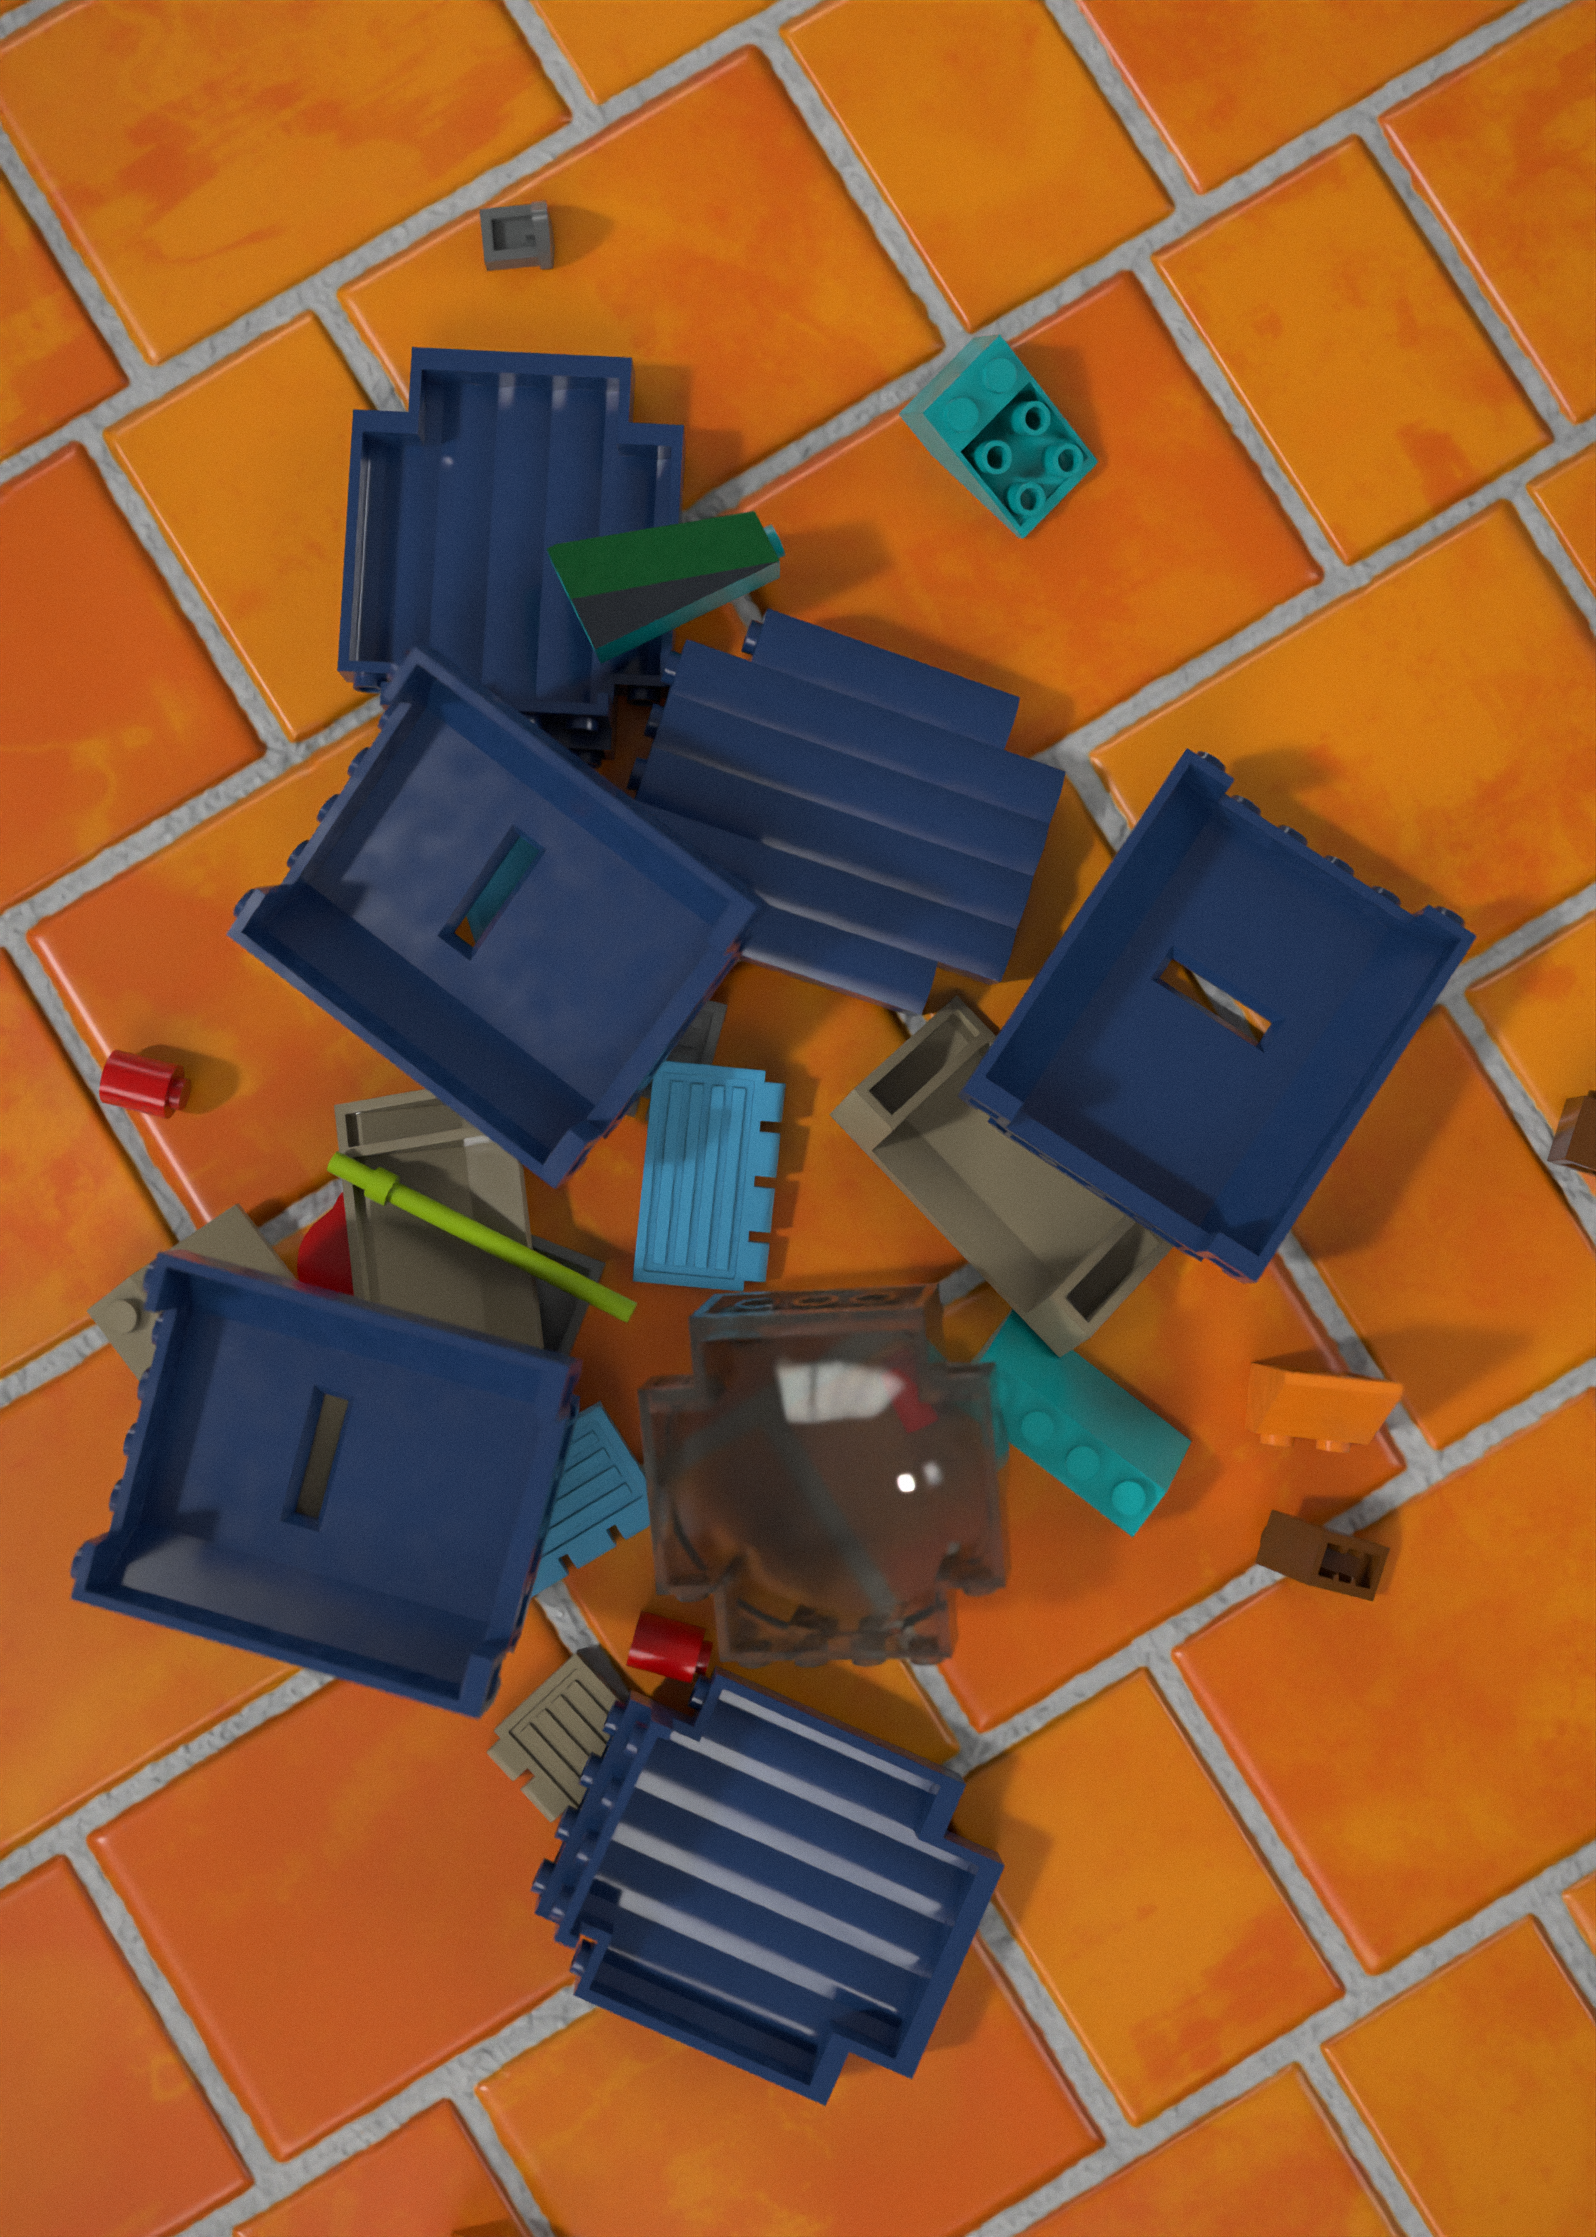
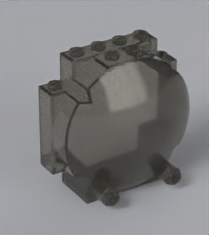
[637,1283,1012,1668]

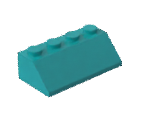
[949,1308,1192,1537]

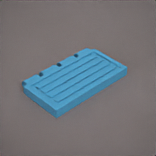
[632,1060,786,1292]
[531,1401,660,1598]

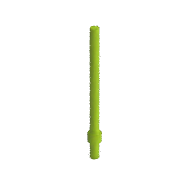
[327,1151,638,1323]

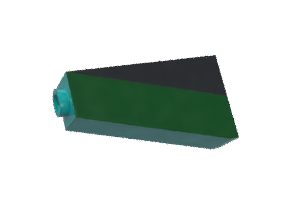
[546,511,785,664]

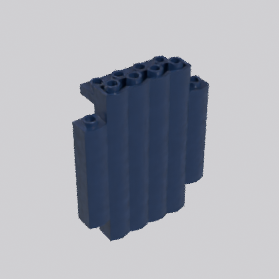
[337,347,686,769]
[626,608,1066,1017]
[530,1665,1005,2106]

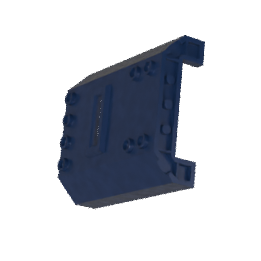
[226,646,770,1189]
[958,748,1477,1284]
[70,1249,582,1720]

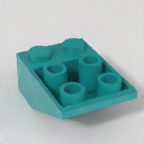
[899,334,1098,539]

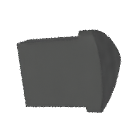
[479,200,554,271]

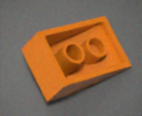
[1245,1362,1404,1453]

